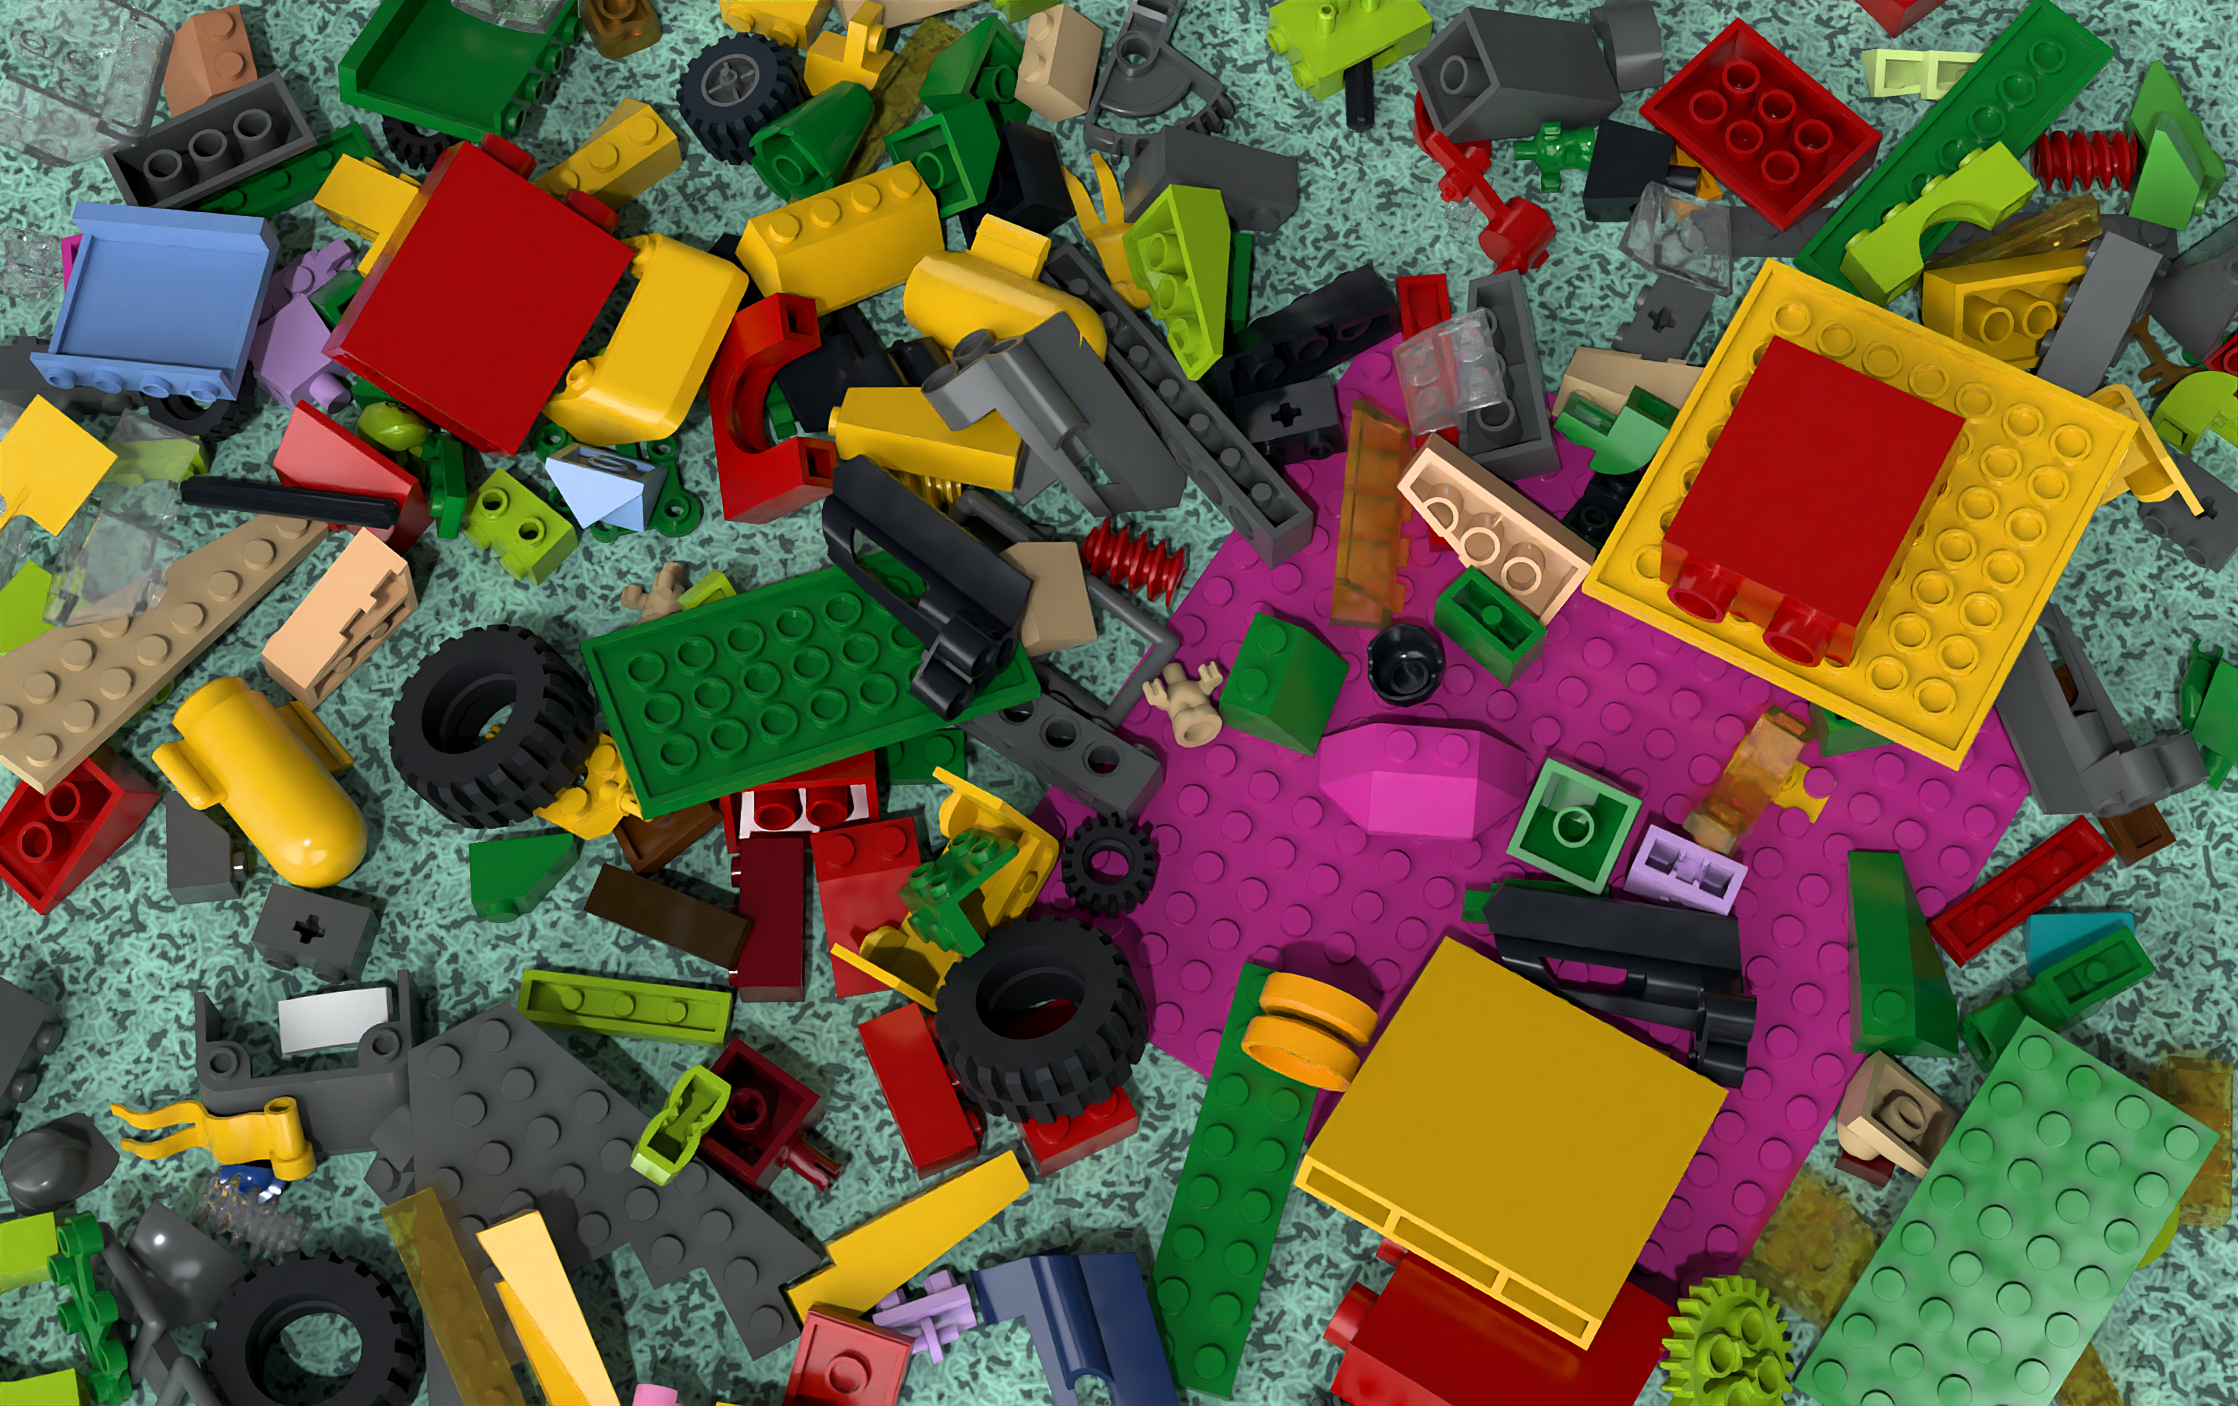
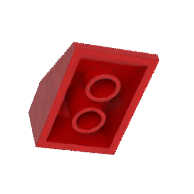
[0,742,161,915]
[810,816,921,999]
[1002,999,1138,1178]

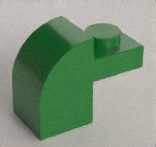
[1553,385,1679,475]

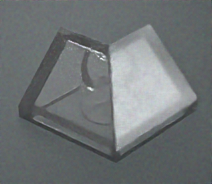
[1617,181,1733,298]

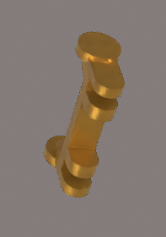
[2127,308,2204,398]

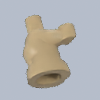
[621,562,685,626]
[1142,661,1223,748]

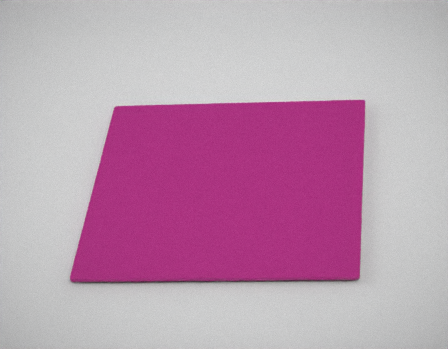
[1026,320,2031,1363]

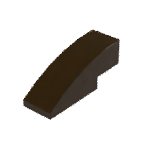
[583,862,753,972]

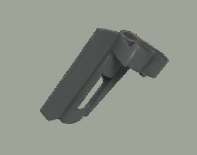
[921,311,1187,518]

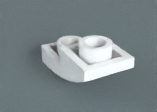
[278,987,394,1055]

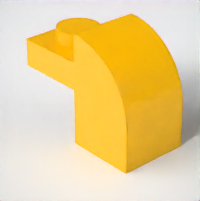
[803,0,895,96]

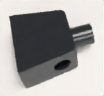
[1582,118,1702,222]

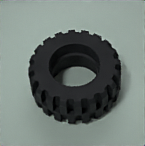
[389,624,595,829]
[934,915,1149,1124]
[200,1249,423,1406]

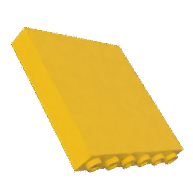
[1294,936,1729,1351]

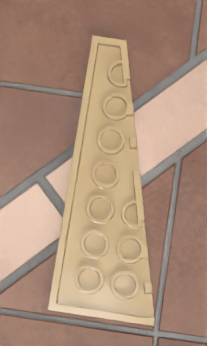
[0,514,329,796]

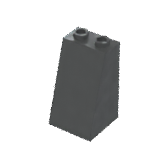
[1408,6,1623,143]

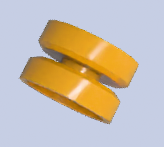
[1241,972,1378,1092]

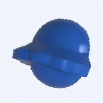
[218,1164,287,1207]

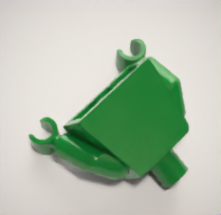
[2179,638,2238,791]

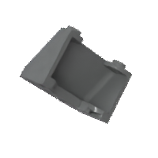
[2149,217,2238,364]

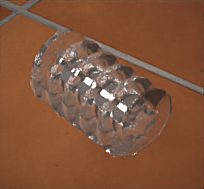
[191,1165,315,1266]

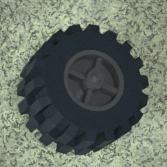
[676,32,809,166]

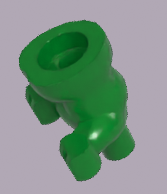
[1513,121,1595,193]

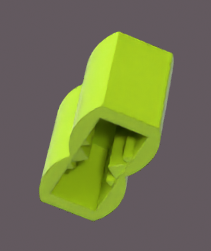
[630,1064,731,1187]

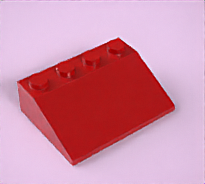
[1639,17,1882,233]

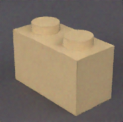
[1014,3,1104,123]

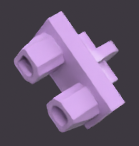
[872,1270,977,1364]

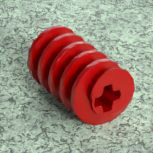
[2029,130,2137,192]
[1080,516,1188,609]

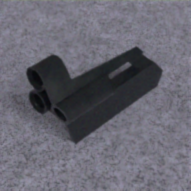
[708,233,948,433]

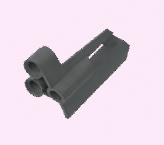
[1995,601,2211,818]

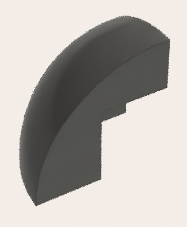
[109,1199,257,1331]

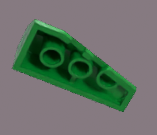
[1847,851,1959,1058]

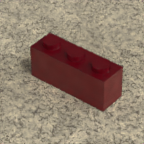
[728,838,807,1003]

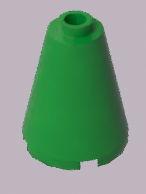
[749,80,875,202]

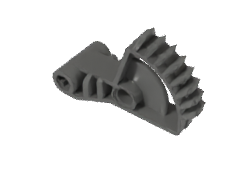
[1083,0,1233,167]

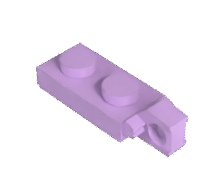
[256,238,356,329]

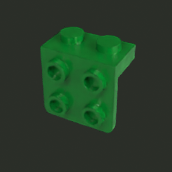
[897,829,1020,958]

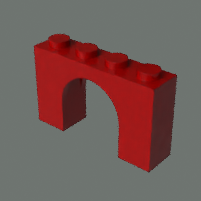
[706,292,838,525]

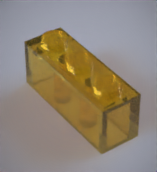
[2147,1055,2233,1230]

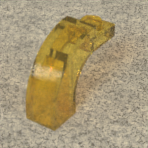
[1682,705,1818,858]

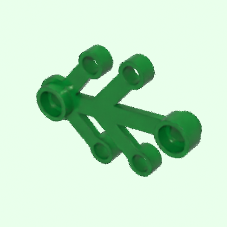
[533,423,701,543]
[47,1210,132,1406]

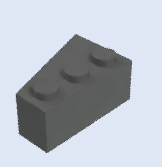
[1124,124,1297,232]

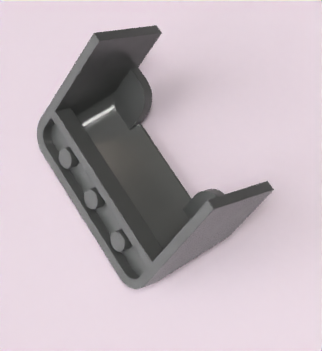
[194,969,424,1165]

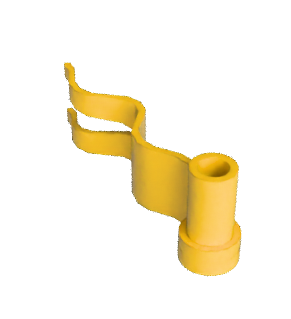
[1060,152,1152,315]
[110,1097,317,1181]

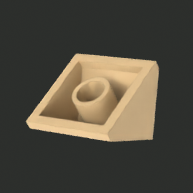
[998,542,1099,658]

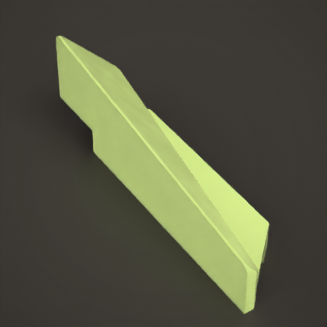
[1861,49,2106,101]

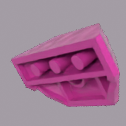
[1318,723,1527,842]

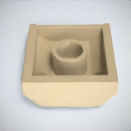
[1836,1050,1960,1179]

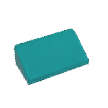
[2022,912,2135,976]

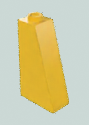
[828,387,1026,493]

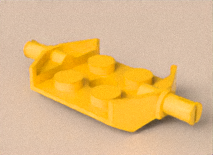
[485,724,654,841]

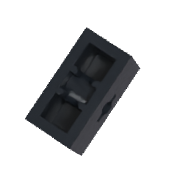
[1233,376,1347,470]

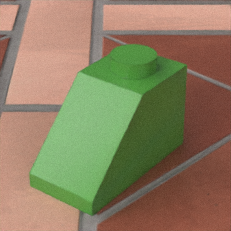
[2128,111,2210,232]

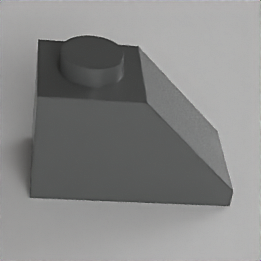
[166,791,249,905]

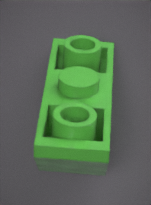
[2123,59,2227,202]

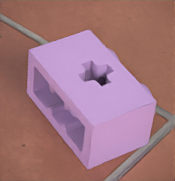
[1623,824,1749,916]

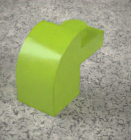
[2150,371,2238,456]

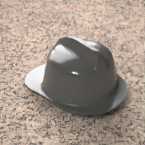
[0,1112,120,1216]

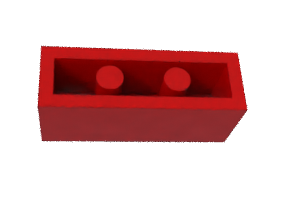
[857,1002,984,1181]

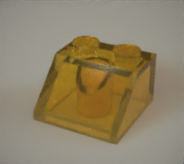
[1736,1173,1881,1333]

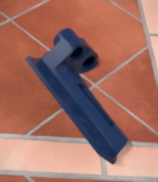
[970,1244,1180,1406]

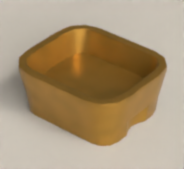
[578,0,663,60]

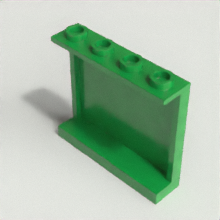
[338,0,583,144]

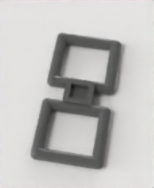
[946,488,1180,732]
[70,1222,223,1406]

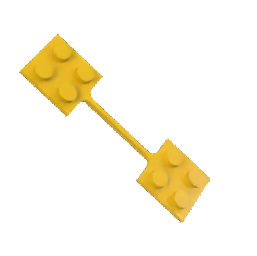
[0,394,119,537]

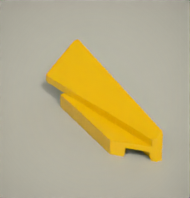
[783,1149,1029,1325]
[475,1209,621,1406]

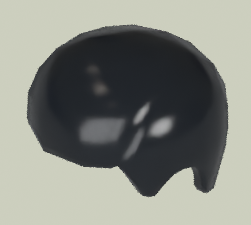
[1366,622,1444,708]

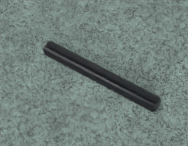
[179,476,400,530]

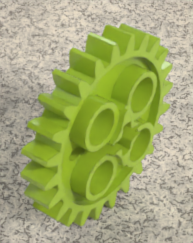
[1660,1275,1795,1406]

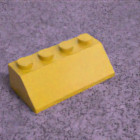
[735,160,945,317]
[1922,246,2090,370]

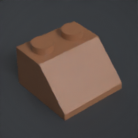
[156,4,262,118]

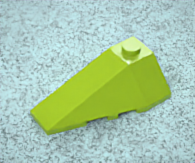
[1122,184,1231,381]

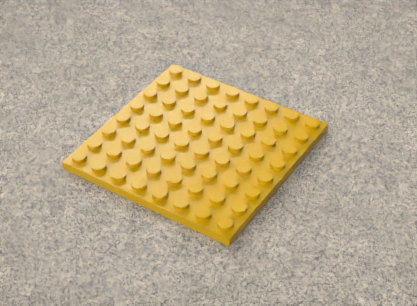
[1582,257,2141,771]

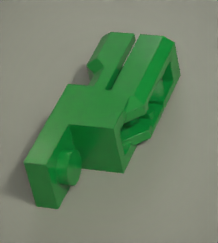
[1958,926,2156,1074]

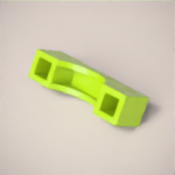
[1839,141,2038,308]

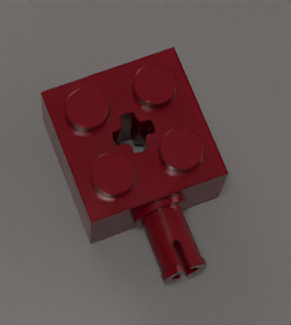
[695,1037,844,1199]

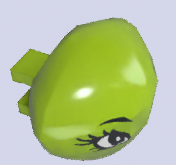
[353,402,432,482]

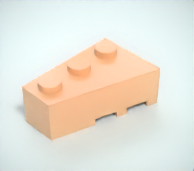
[261,527,419,711]

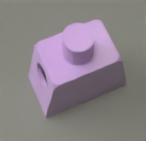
[248,293,351,414]

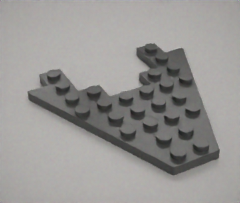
[407,1001,822,1406]

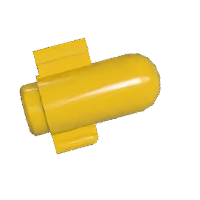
[903,213,1107,364]
[152,676,369,889]

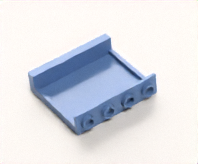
[29,201,280,403]

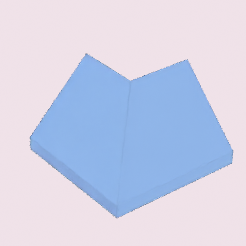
[545,442,668,533]

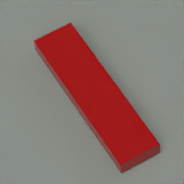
[1928,815,2117,969]

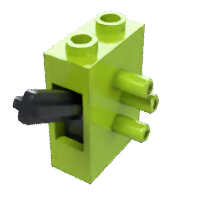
[1266,0,1433,133]

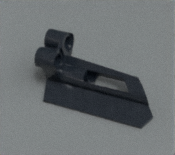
[822,454,1034,722]
[1482,883,1757,1090]

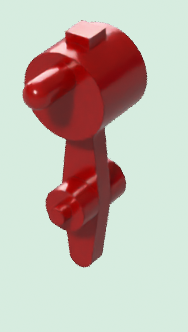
[1425,130,1556,276]

